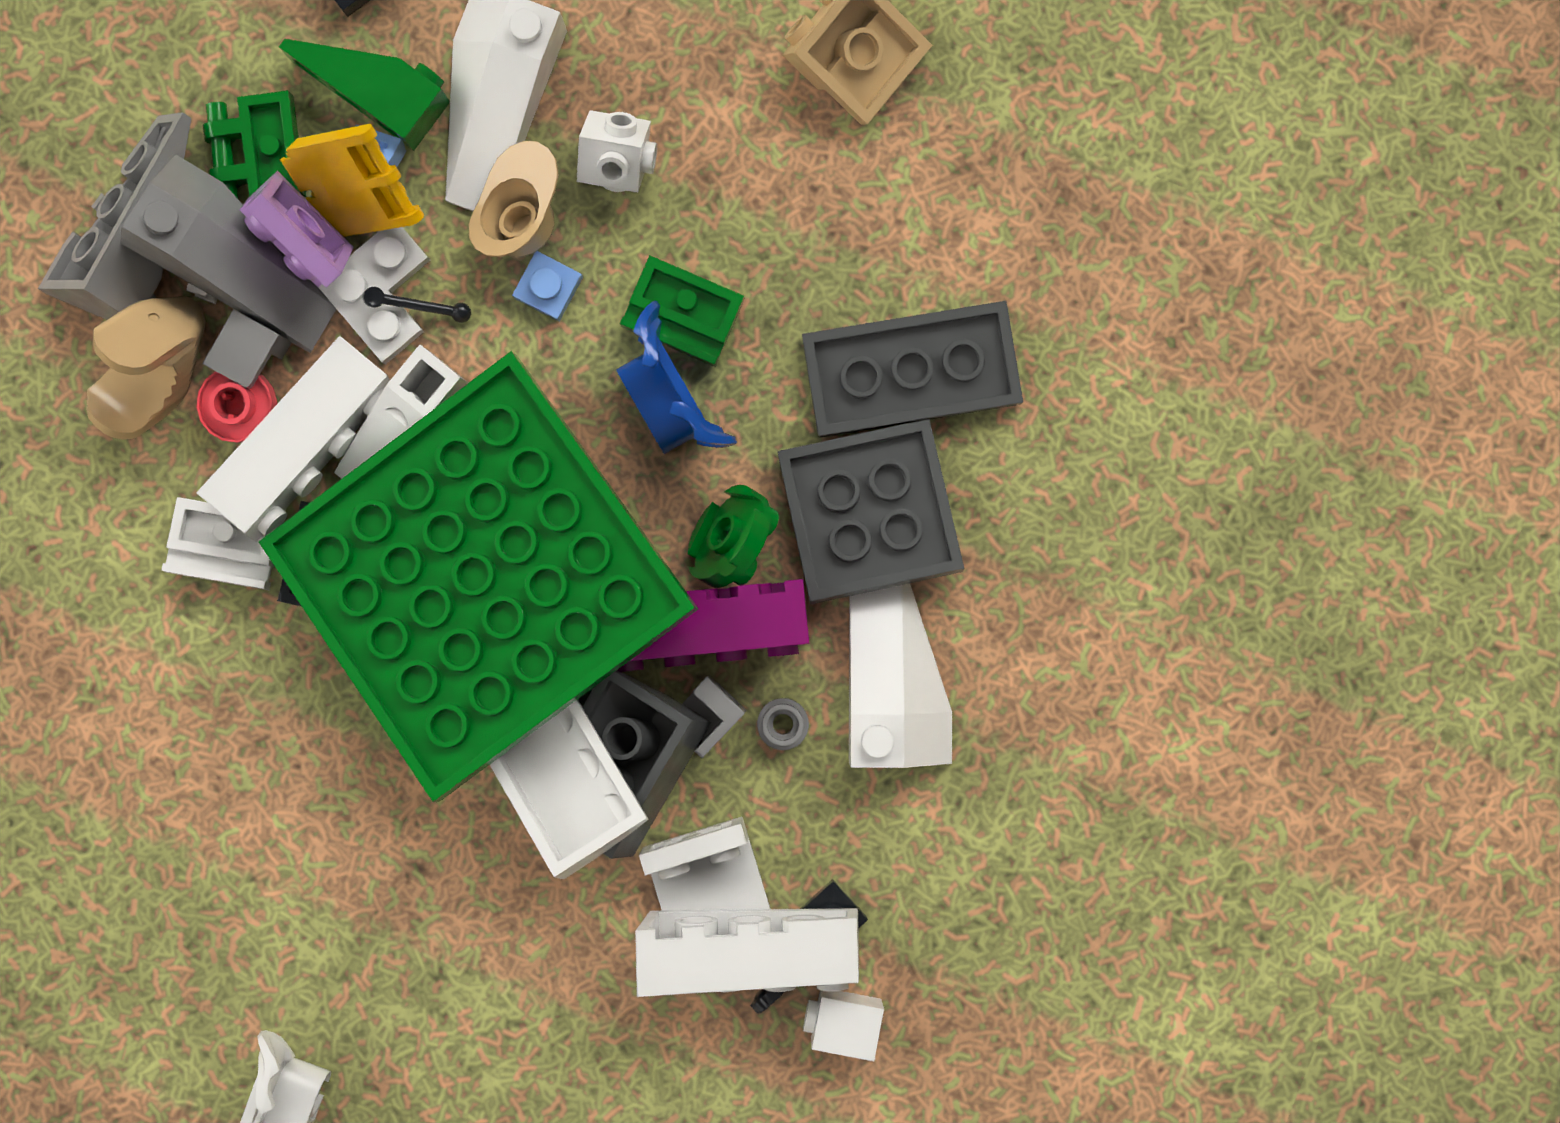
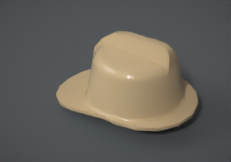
[468,141,559,261]

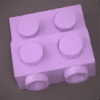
[239,170,354,288]

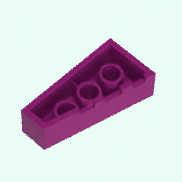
[618,579,810,672]

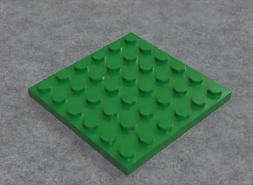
[259,351,699,802]

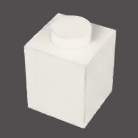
[803,990,884,1062]

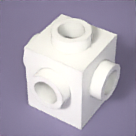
[577,110,657,193]

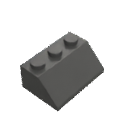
[582,670,711,859]

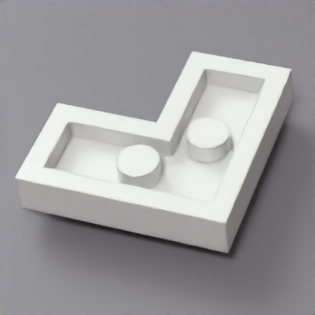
[318,227,430,365]

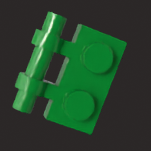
[203,90,306,200]

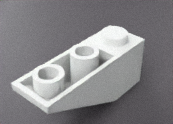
[334,345,468,479]

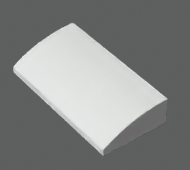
[490,699,648,879]

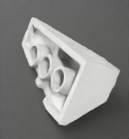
[445,0,567,212]
[849,583,952,768]

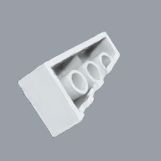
[635,908,859,997]

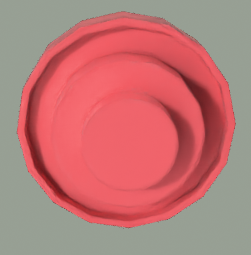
[196,371,278,443]

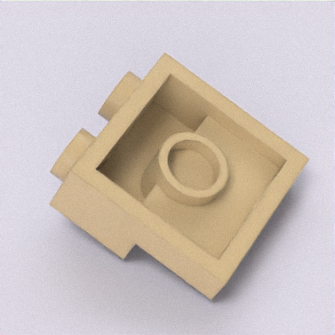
[782,0,933,125]

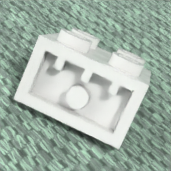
[639,817,771,910]

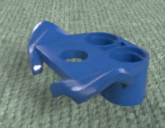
[616,301,737,454]

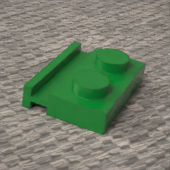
[620,255,745,367]

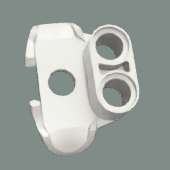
[240,1030,331,1123]

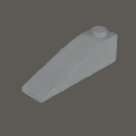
[38,112,191,320]

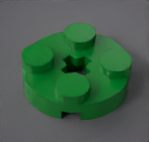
[687,485,779,588]

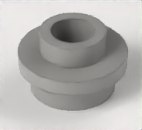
[757,698,809,750]

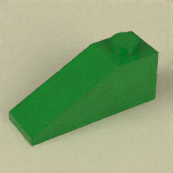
[279,39,450,151]

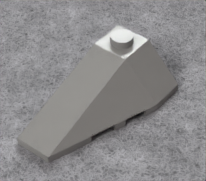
[120,154,336,353]

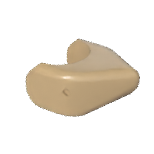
[86,296,206,440]

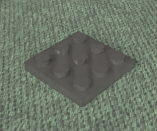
[777,419,964,605]

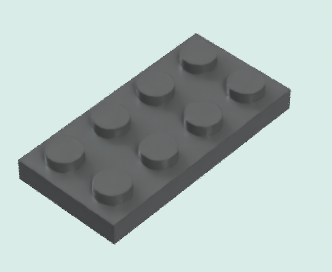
[802,301,1023,438]

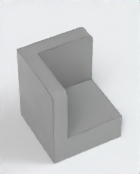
[202,309,292,389]
[682,675,747,758]

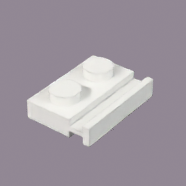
[161,497,274,591]

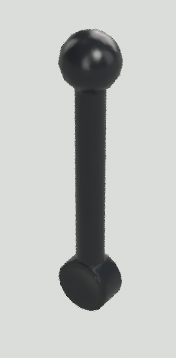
[362,287,471,323]

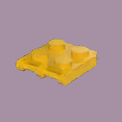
[280,124,424,237]

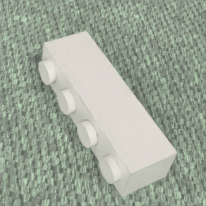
[196,336,390,542]

